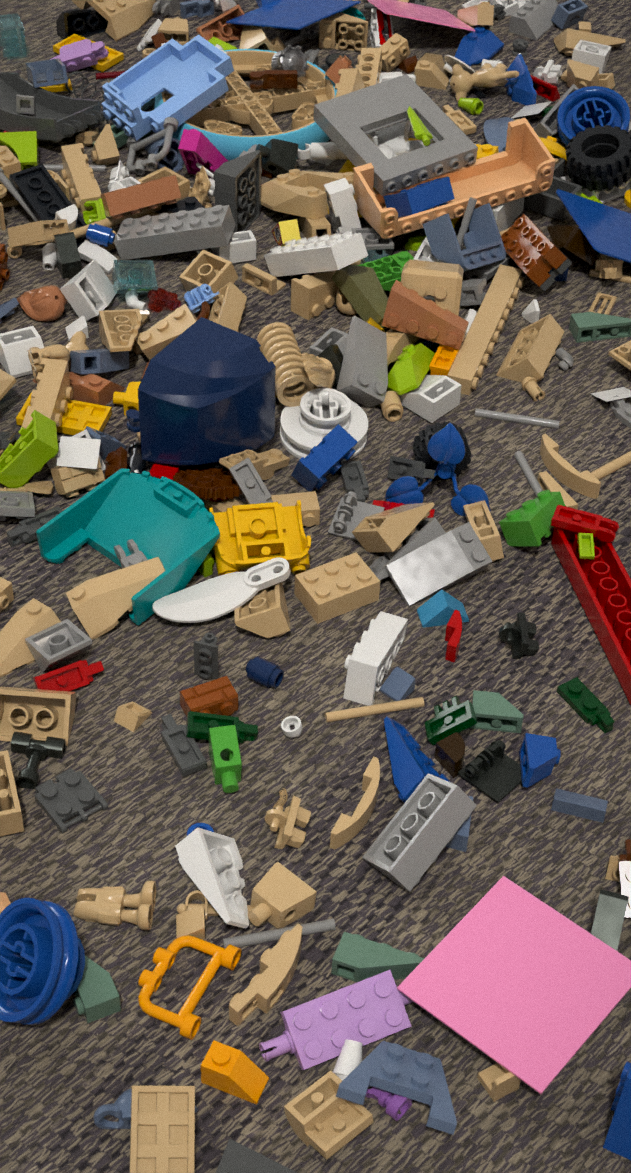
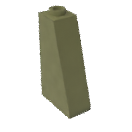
[332,265,391,333]

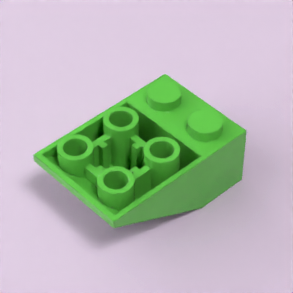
[357,251,414,291]

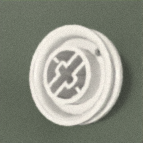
[280,388,368,462]

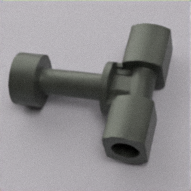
[11,732,66,789]

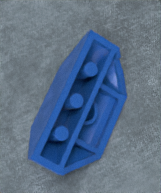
[454,26,504,66]
[504,54,537,106]

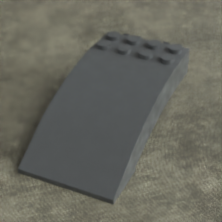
[0,72,105,143]

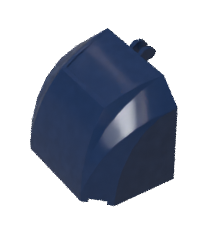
[126,317,276,471]

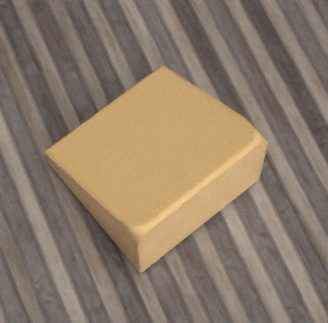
[114,701,152,732]
[176,906,205,940]

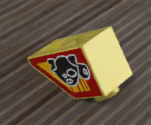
[271,219,301,247]

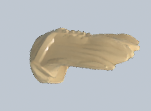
[301,353,336,389]

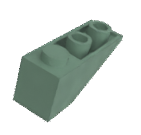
[331,932,425,982]
[73,956,121,1023]

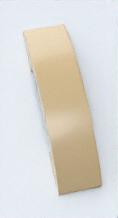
[540,434,601,499]
[330,756,380,850]

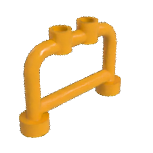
[138,935,242,1040]

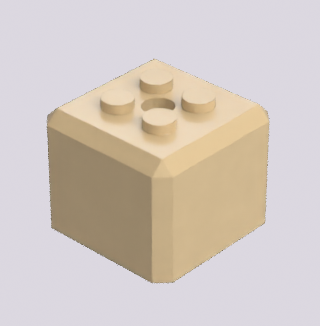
[401,260,464,316]

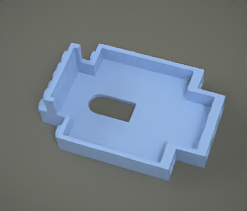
[101,35,234,141]

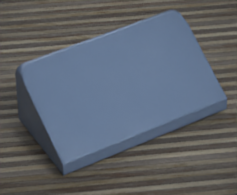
[551,788,608,823]

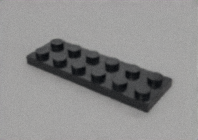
[9,164,98,248]

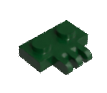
[425,696,477,746]

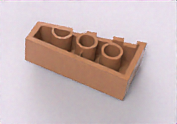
[100,175,181,219]
[382,280,469,350]

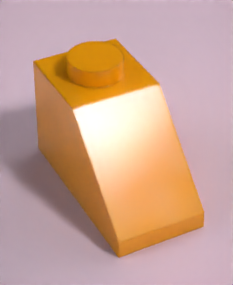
[201,1040,269,1105]

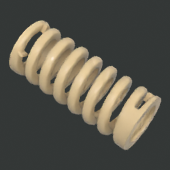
[257,322,315,407]

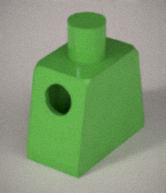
[209,725,242,793]

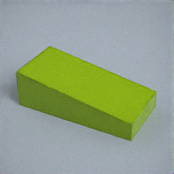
[577,533,595,559]

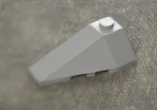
[369,518,446,580]

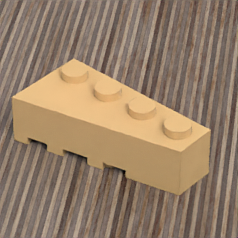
[21,358,73,430]

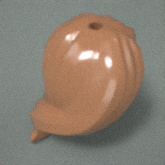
[17,285,67,322]

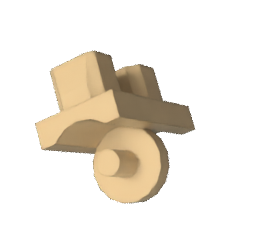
[265,796,311,849]

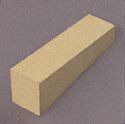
[537,471,578,509]

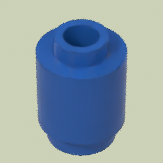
[86,223,115,247]

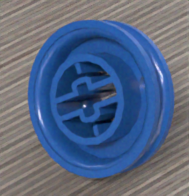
[557,86,630,146]
[0,898,85,1025]

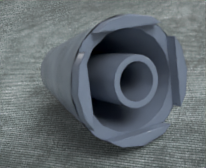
[145,137,184,172]

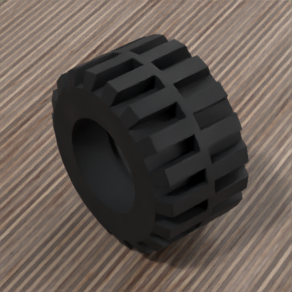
[412,422,471,480]

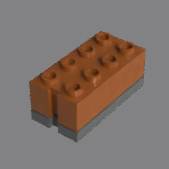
[501,214,572,292]

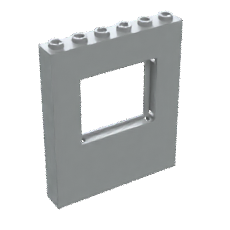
[313,74,478,196]

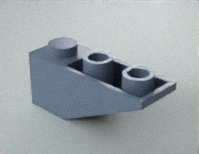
[70,349,129,374]

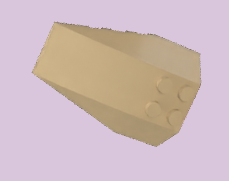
[72,0,157,42]

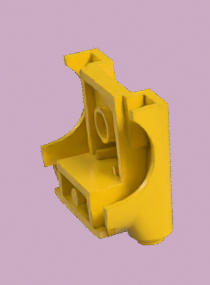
[209,500,311,576]

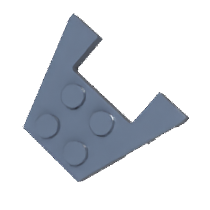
[336,1041,457,1135]

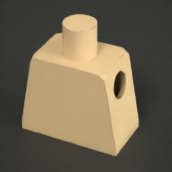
[158,17,189,45]
[248,862,317,929]

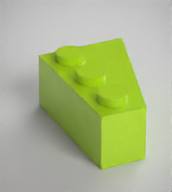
[0,410,59,488]

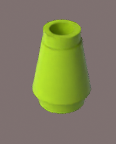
[458,98,484,115]

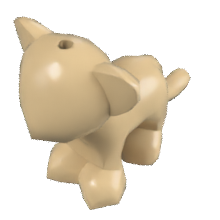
[450,63,519,102]
[27,331,90,381]

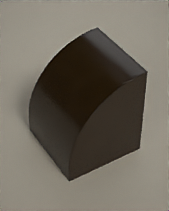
[434,732,465,778]

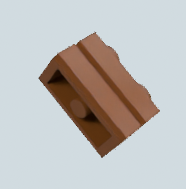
[180,676,238,717]

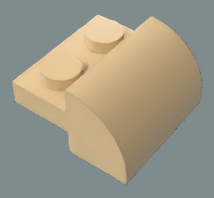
[284,1070,373,1160]

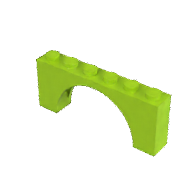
[0,131,39,170]

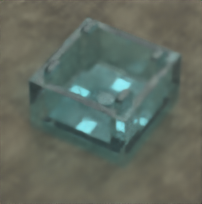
[0,13,27,60]

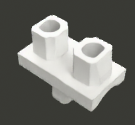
[533,60,562,84]

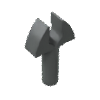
[493,4,506,21]

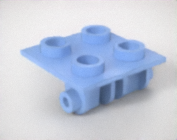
[184,284,219,314]

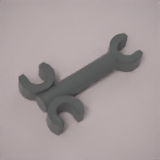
[0,431,21,449]

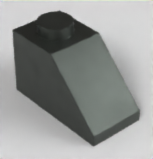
[54,232,81,279]

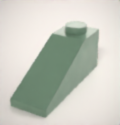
[569,312,631,343]

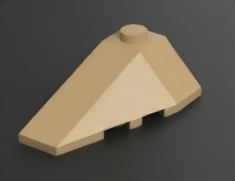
[0,598,61,678]

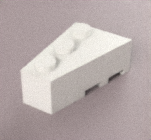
[324,178,361,234]

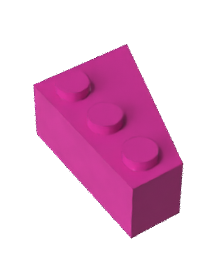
[178,129,228,177]

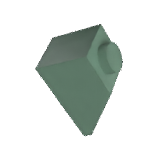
[470,690,523,733]

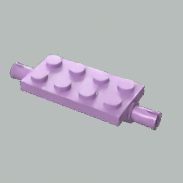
[259,970,414,1070]

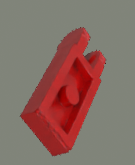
[551,505,619,543]

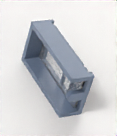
[26,58,68,88]

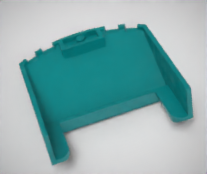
[36,468,220,626]

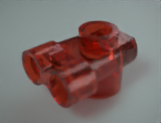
[148,288,181,312]

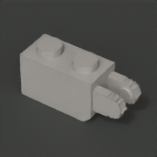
[152,0,185,16]

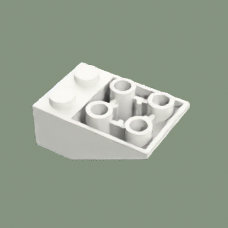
[60,259,117,321]
[386,375,462,423]

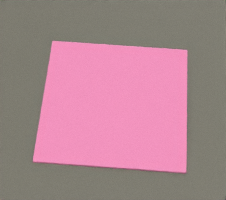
[367,0,475,32]
[397,876,631,1094]

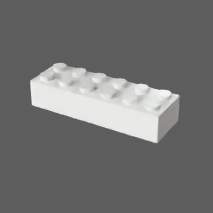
[264,231,368,277]

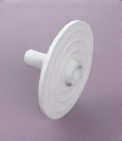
[443,55,475,83]

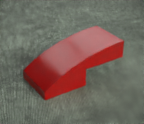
[445,610,462,663]

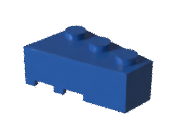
[384,177,455,217]
[603,1061,631,1160]

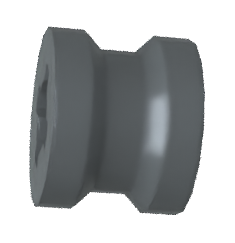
[512,39,529,57]

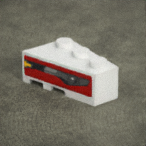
[370,8,394,48]

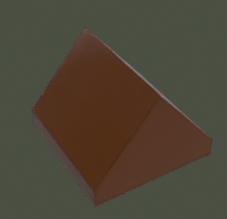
[397,55,418,74]

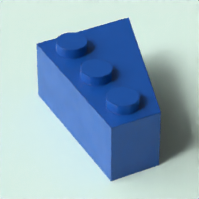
[291,424,358,492]

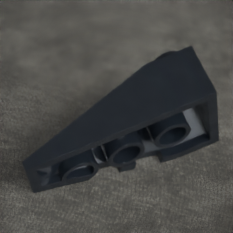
[56,8,108,40]

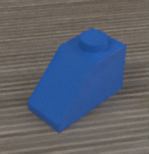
[519,733,561,788]

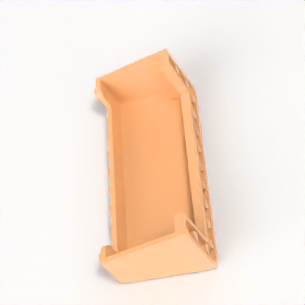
[353,118,555,239]

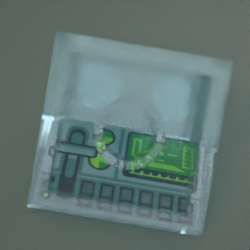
[112,260,158,291]

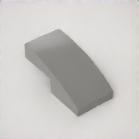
[16,95,37,117]

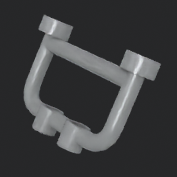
[126,117,179,175]

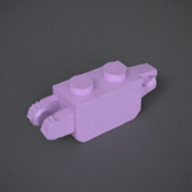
[51,39,109,72]

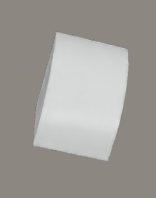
[55,204,78,231]

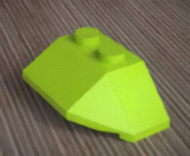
[387,343,435,395]

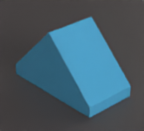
[417,589,469,628]

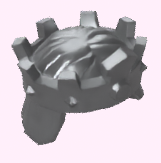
[271,44,309,78]

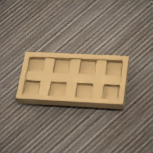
[129,1086,195,1173]

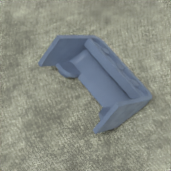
[422,203,506,272]

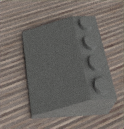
[213,150,261,233]

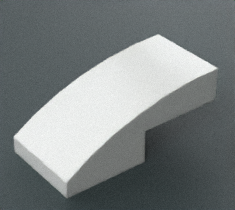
[78,240,119,273]

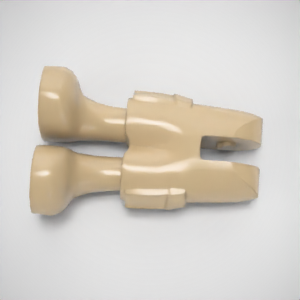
[73,881,156,930]

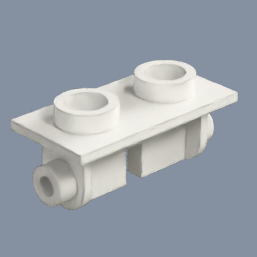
[108,160,129,190]

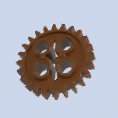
[173,468,242,500]

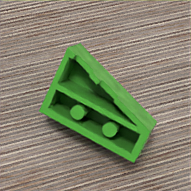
[499,490,565,546]

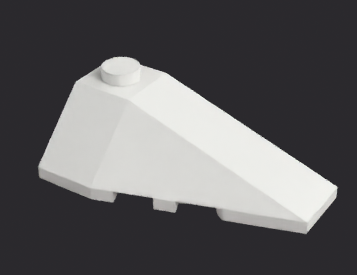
[175,827,249,929]

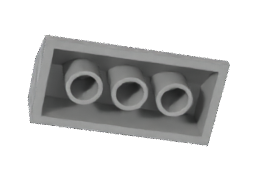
[509,0,559,40]
[362,773,477,892]

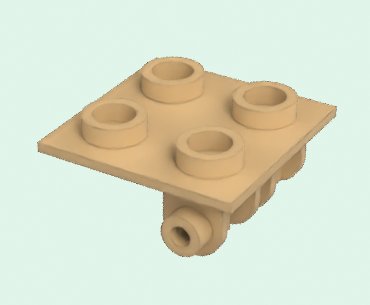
[188,166,212,208]

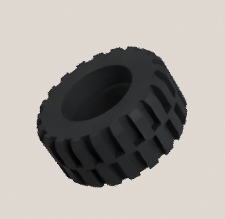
[566,125,631,192]

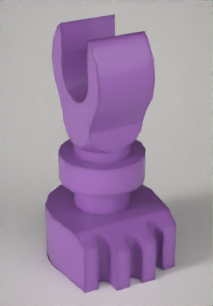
[365,1087,413,1121]

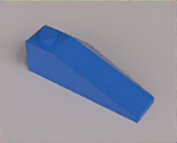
[384,716,450,803]

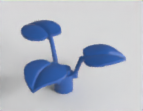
[385,423,491,517]

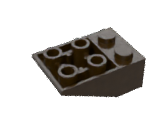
[547,225,599,266]

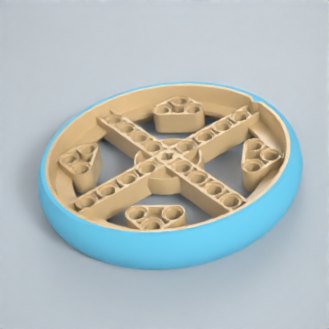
[154,49,337,161]

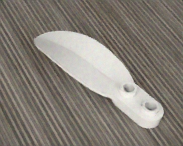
[152,557,291,623]

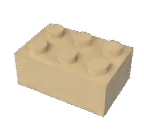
[294,552,380,624]

